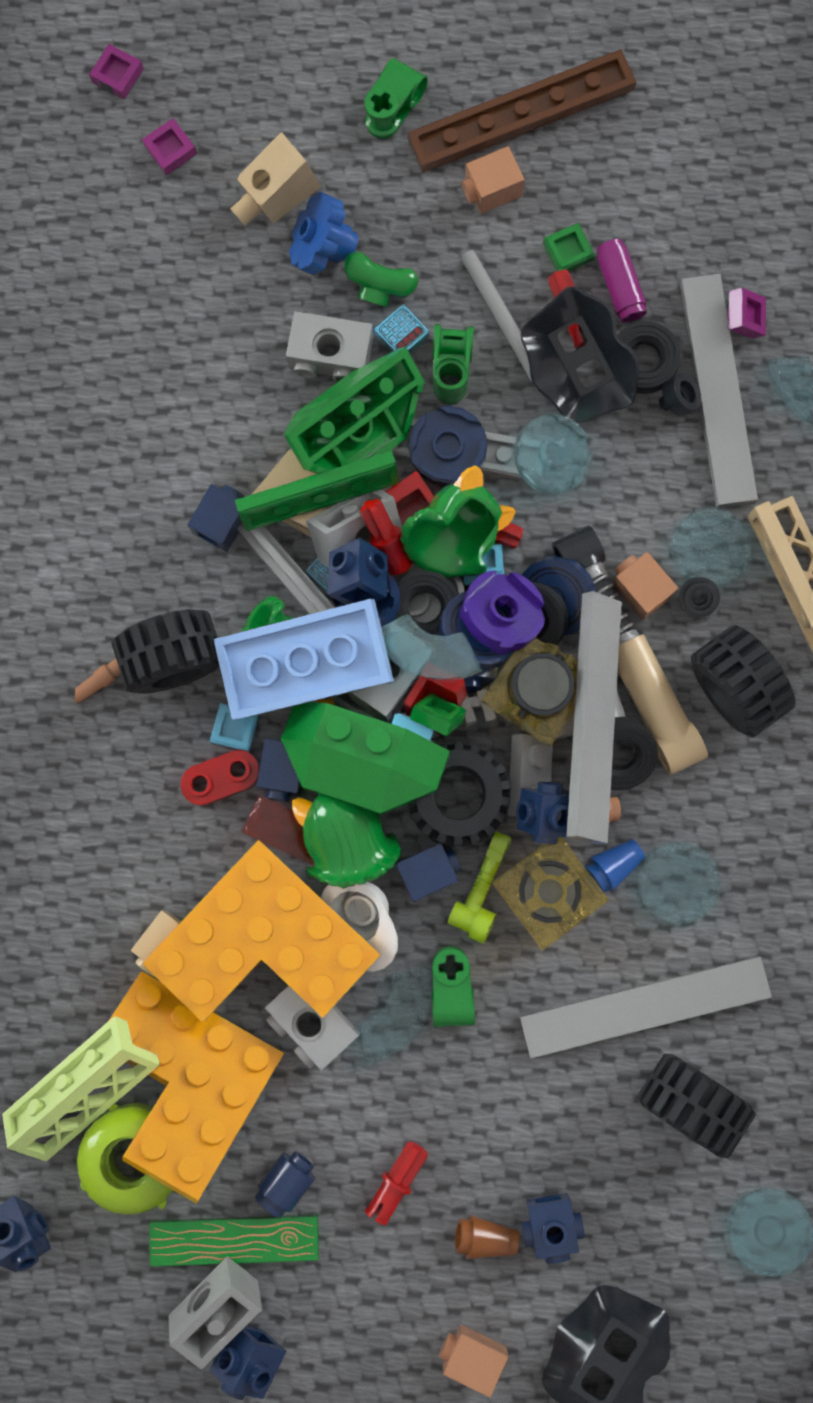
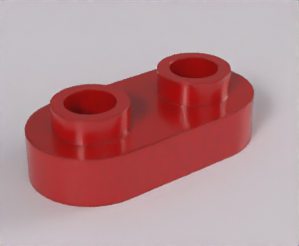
[180,750,260,806]

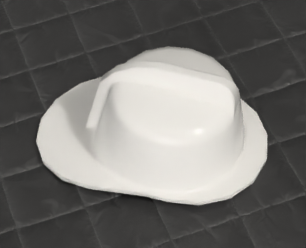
[321,882,398,972]

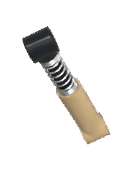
[552,525,708,776]

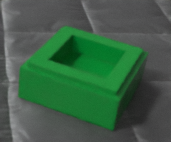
[543,222,595,272]
[410,693,467,736]

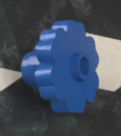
[289,192,358,275]

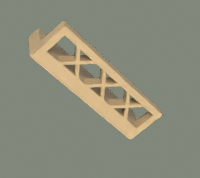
[748,496,813,653]

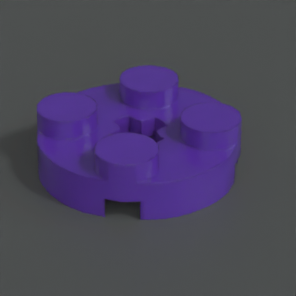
[459,570,545,655]

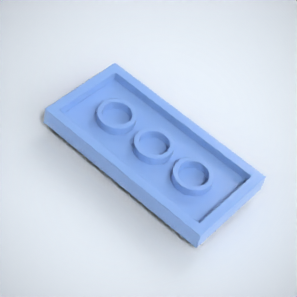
[213,599,394,720]

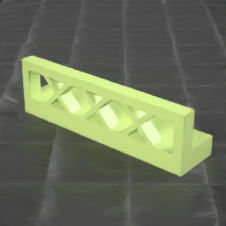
[2,1016,160,1162]

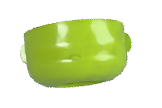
[77,1103,173,1215]

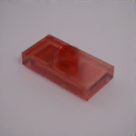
[240,795,315,866]

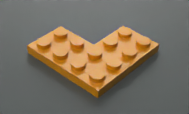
[142,840,381,1022]
[109,971,284,1204]

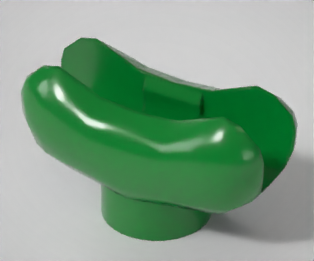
[344,252,419,307]

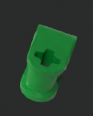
[364,58,428,139]
[432,324,474,404]
[431,946,475,1028]

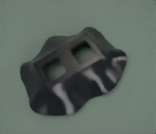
[520,286,639,423]
[542,1285,671,1403]

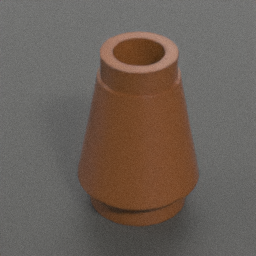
[455,1215,519,1259]

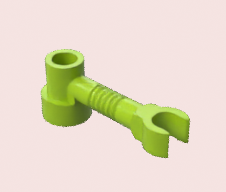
[447,831,512,944]

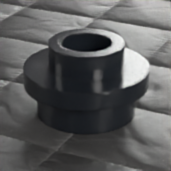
[679,577,720,617]

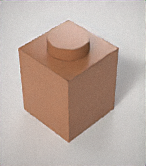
[461,146,525,214]
[613,552,679,621]
[439,1324,508,1398]

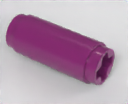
[596,238,647,323]

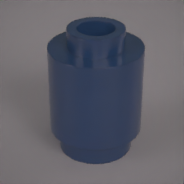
[255,1151,316,1218]

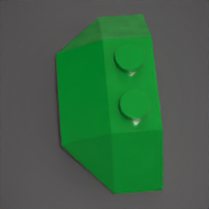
[283,347,425,474]
[281,702,450,815]

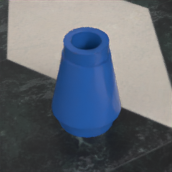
[582,839,645,895]

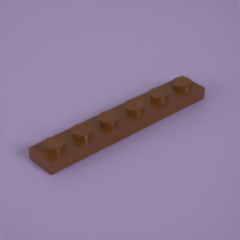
[408,49,636,173]

